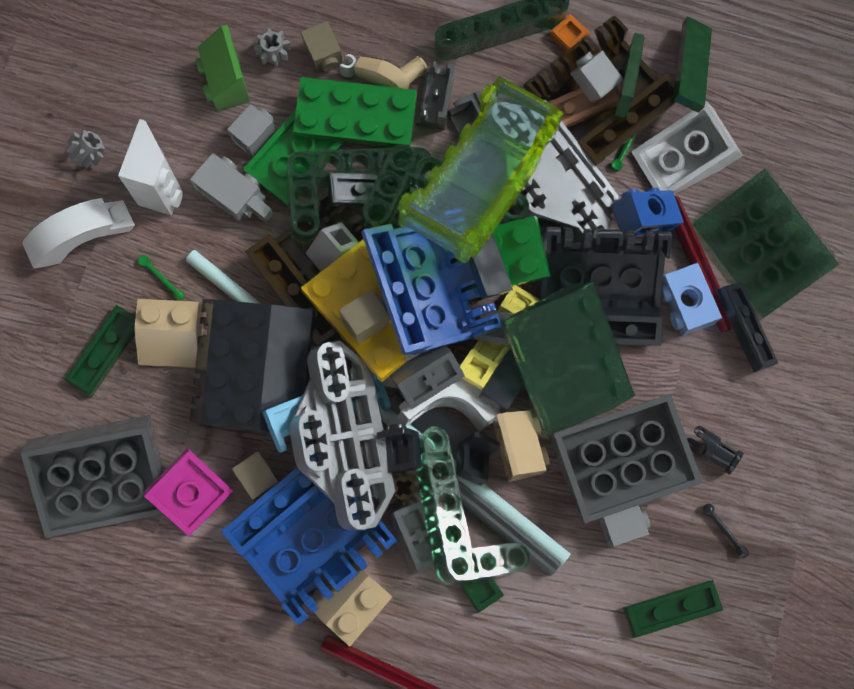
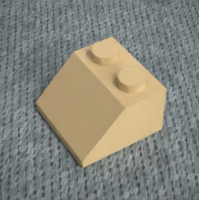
[134,299,204,369]
[493,410,550,482]
[311,561,393,646]

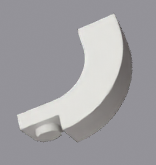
[22,198,135,268]
[396,379,501,432]

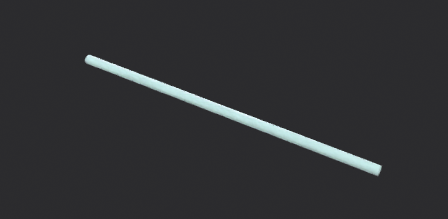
[186,250,571,566]

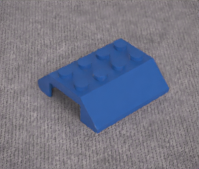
[361,209,502,355]
[221,455,397,626]

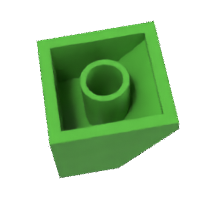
[195,24,250,111]

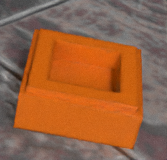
[549,14,590,52]

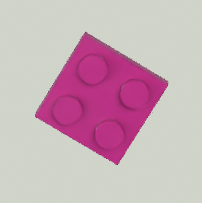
[143,447,233,536]

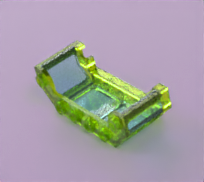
[397,76,564,263]

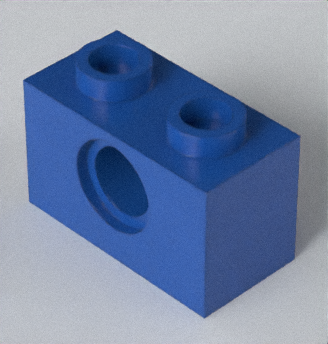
[611,188,684,238]

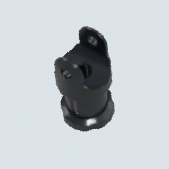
[687,426,744,475]

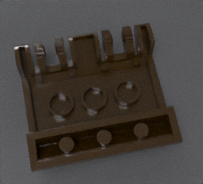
[523,16,677,166]
[245,192,370,346]

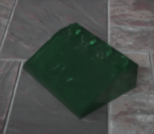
[693,168,842,318]
[501,282,635,435]

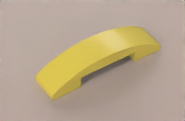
[460,286,540,390]

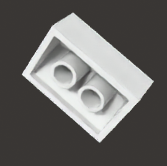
[118,119,183,216]

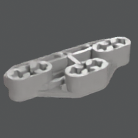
[483,98,618,241]
[289,341,395,531]

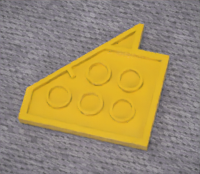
[301,239,406,382]

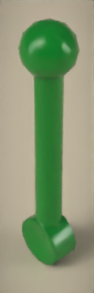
[611,135,636,172]
[138,255,185,301]

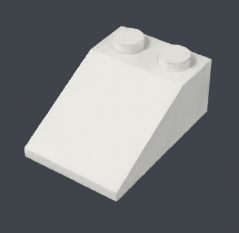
[632,101,743,194]

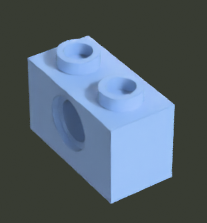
[661,263,722,336]

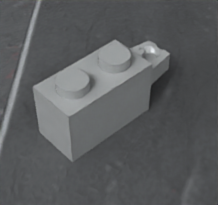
[190,153,273,223]

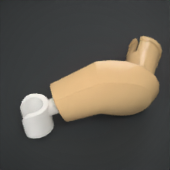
[339,54,428,89]

